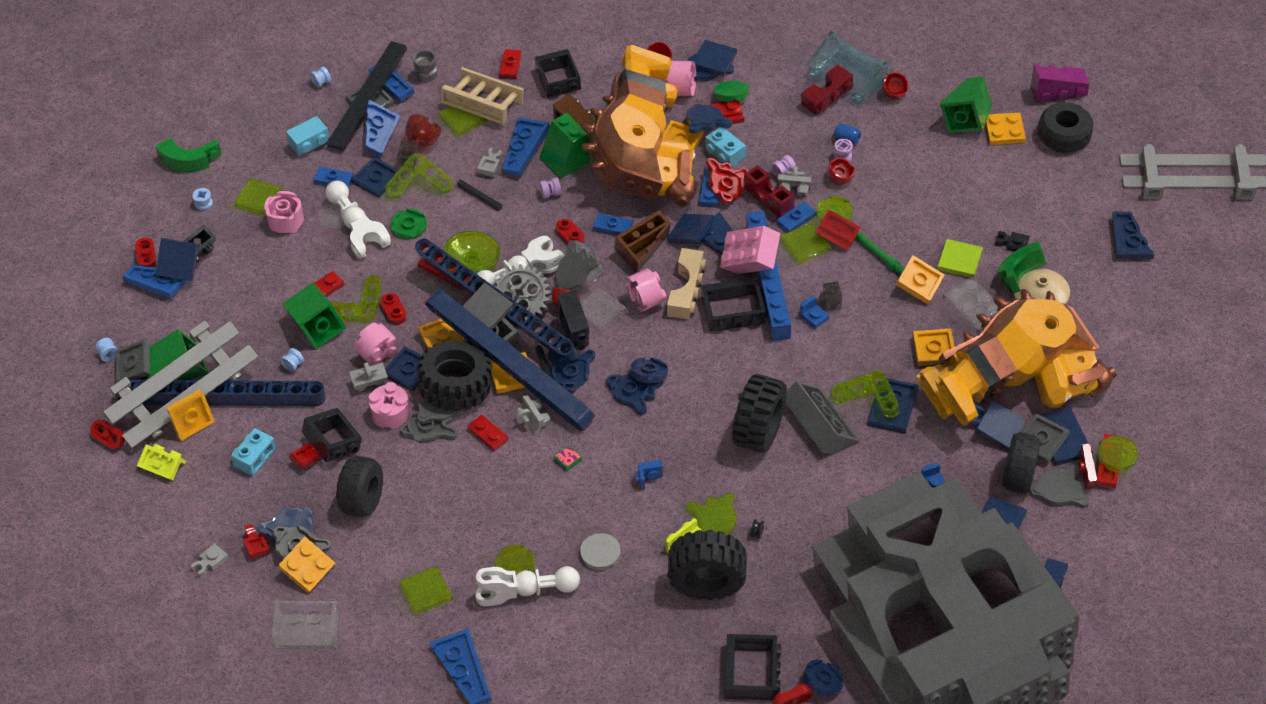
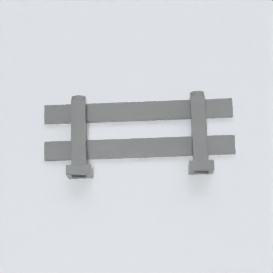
[1120,144,1266,200]
[103,321,258,448]

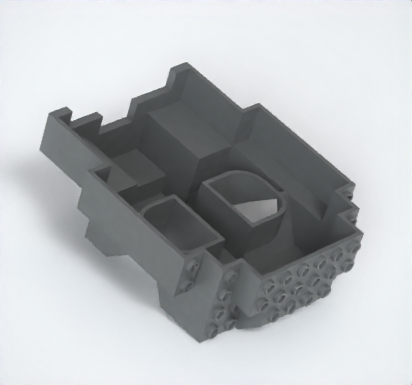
[812,471,1079,704]

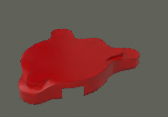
[706,158,748,204]

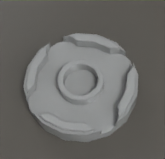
[580,533,621,571]

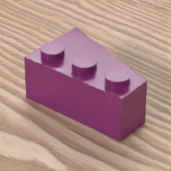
[1030,63,1090,103]

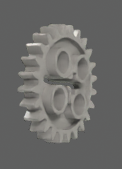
[494,264,552,322]

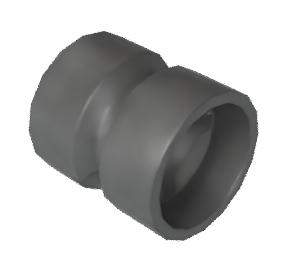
[413,50,438,83]

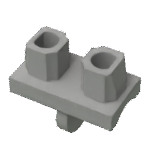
[778,166,811,196]
[349,362,388,392]
[515,395,550,434]

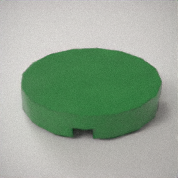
[714,81,749,102]
[391,208,427,240]

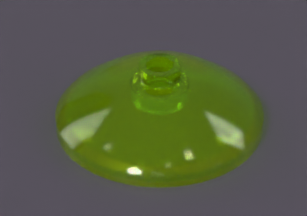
[444,231,500,273]

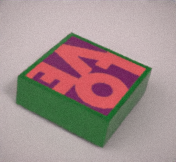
[554,445,582,471]

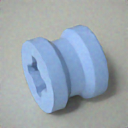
[310,66,331,88]
[193,188,213,211]
[95,338,118,362]
[280,348,304,372]

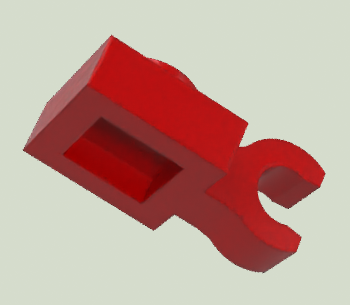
[243,524,269,559]

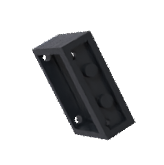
[701,277,766,331]
[725,634,781,700]

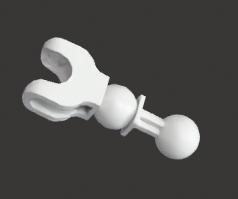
[325,181,391,259]
[477,236,565,286]
[475,566,580,606]

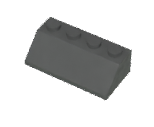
[786,381,860,455]

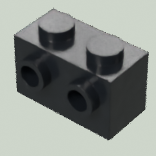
[184,225,217,263]

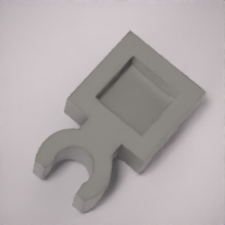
[477,148,502,177]
[191,543,229,578]

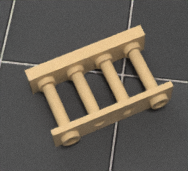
[441,67,524,124]

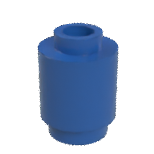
[833,123,861,145]

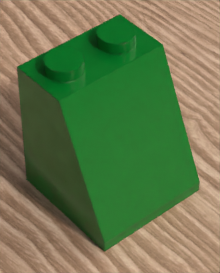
[940,76,993,134]
[539,113,590,179]
[282,282,347,350]
[146,329,209,380]

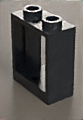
[535,49,581,98]
[557,290,589,350]
[301,408,362,463]

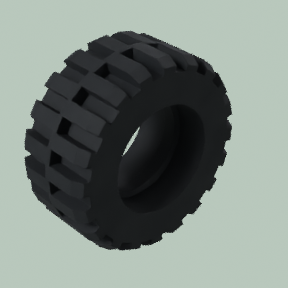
[417,340,492,412]
[732,374,787,453]
[667,530,747,600]

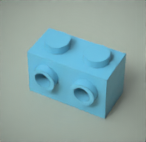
[286,116,329,156]
[705,127,746,167]
[231,428,276,476]

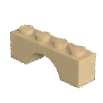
[667,248,707,320]

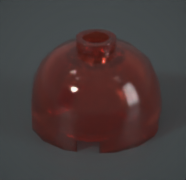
[405,114,442,148]

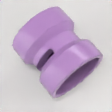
[834,139,853,162]
[771,155,796,178]
[539,177,562,199]

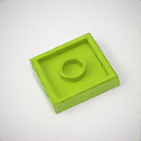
[937,239,983,279]

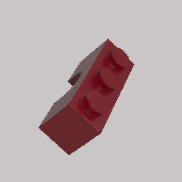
[801,64,853,116]
[744,165,795,218]

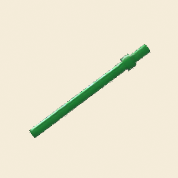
[832,210,905,275]

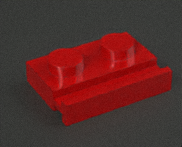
[709,100,745,127]
[815,209,861,251]

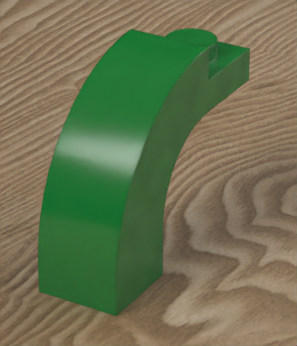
[155,138,222,172]
[998,241,1047,294]

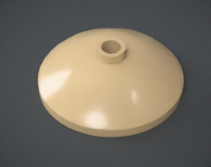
[1013,268,1070,304]

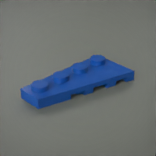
[503,117,550,177]
[429,628,492,704]

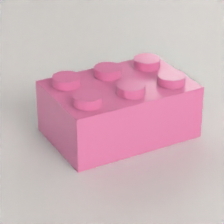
[720,226,780,274]

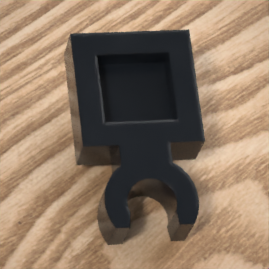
[995,231,1030,251]

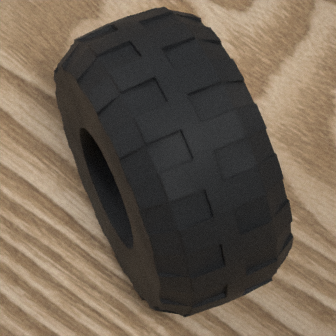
[1038,102,1093,153]
[1002,432,1041,494]
[336,456,384,517]

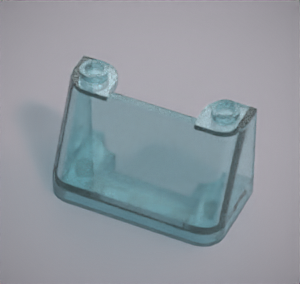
[807,30,893,102]

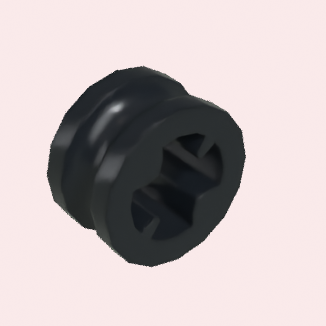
[750,519,765,539]

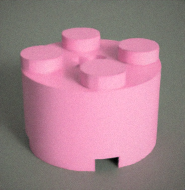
[665,61,696,96]
[264,191,304,233]
[626,268,667,312]
[353,322,398,366]
[369,382,410,429]

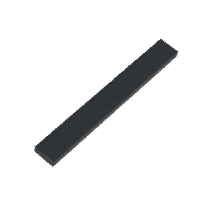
[327,41,407,151]

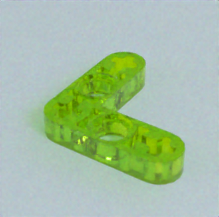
[386,153,454,198]
[330,275,382,322]
[831,371,900,418]

